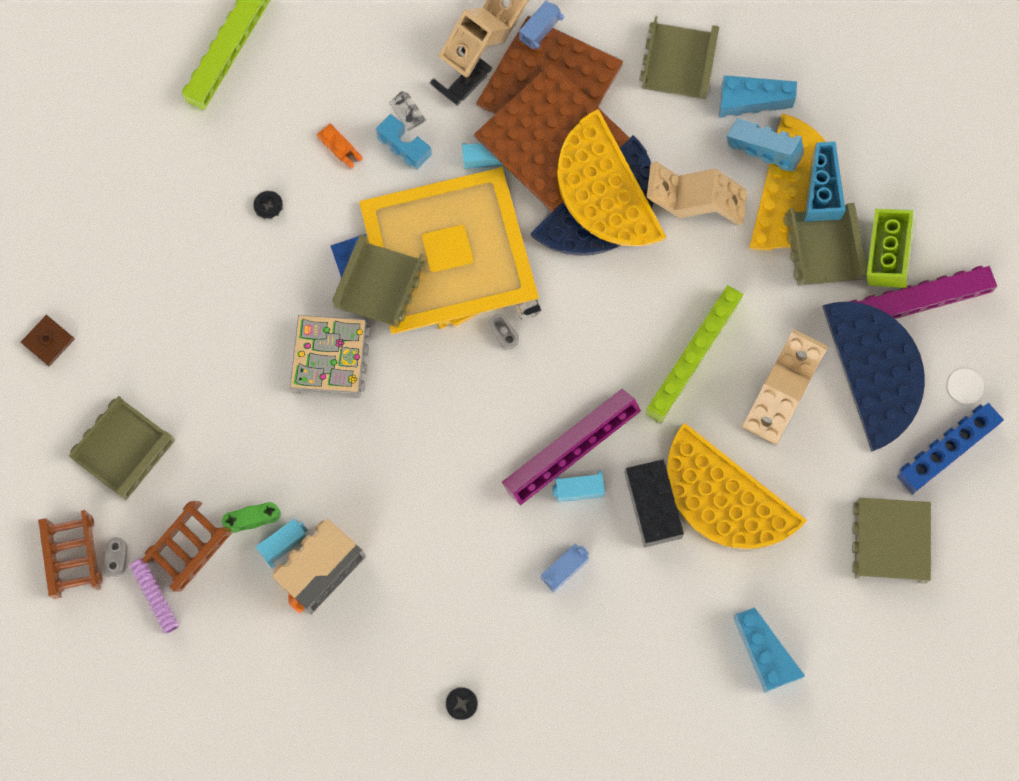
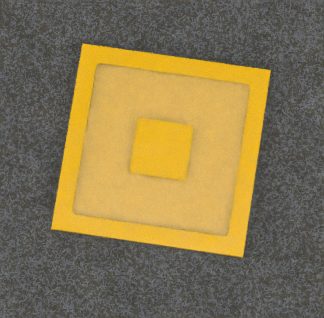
[359,167,539,335]

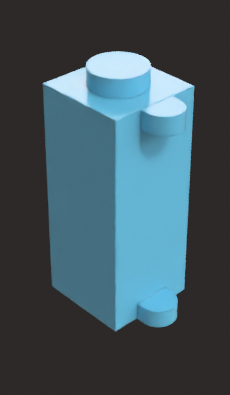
[462,143,503,169]
[552,471,605,502]
[256,519,308,568]

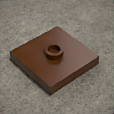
[20,315,75,367]

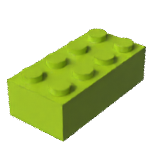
[867,209,915,288]

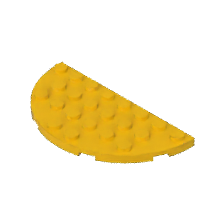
[557,109,667,246]
[749,113,826,251]
[667,423,807,549]

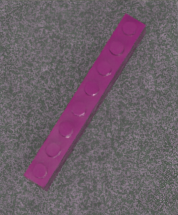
[849,266,997,319]
[502,388,641,506]

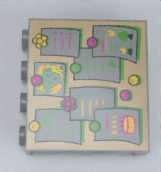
[290,315,371,398]

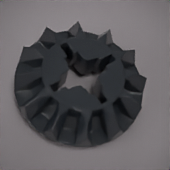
[253,191,283,219]
[446,687,478,720]

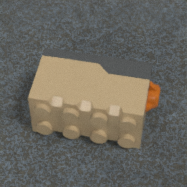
[272,518,366,615]

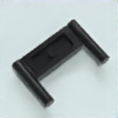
[430,47,493,106]

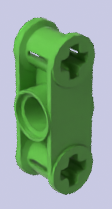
[222,502,281,533]

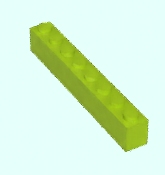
[182,0,271,111]
[645,285,744,424]

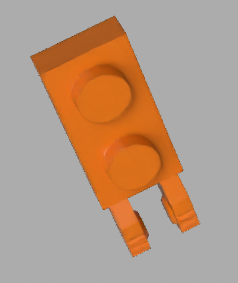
[316,123,363,169]

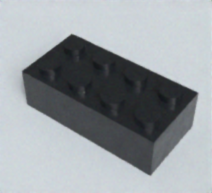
[624,459,684,548]

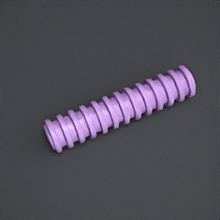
[129,558,179,634]

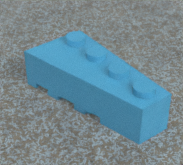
[719,75,797,118]
[727,118,804,172]
[804,142,846,222]
[734,608,805,693]

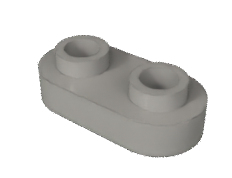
[489,314,519,349]
[104,537,127,577]

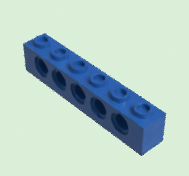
[897,402,1004,495]

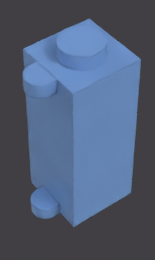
[519,0,564,50]
[541,543,589,593]

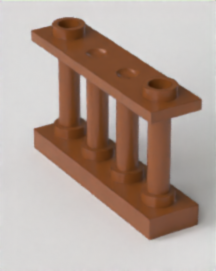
[142,501,233,592]
[38,510,103,599]

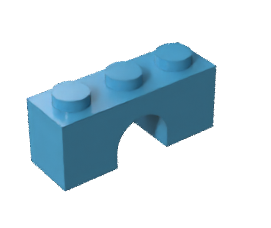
[376,114,432,170]

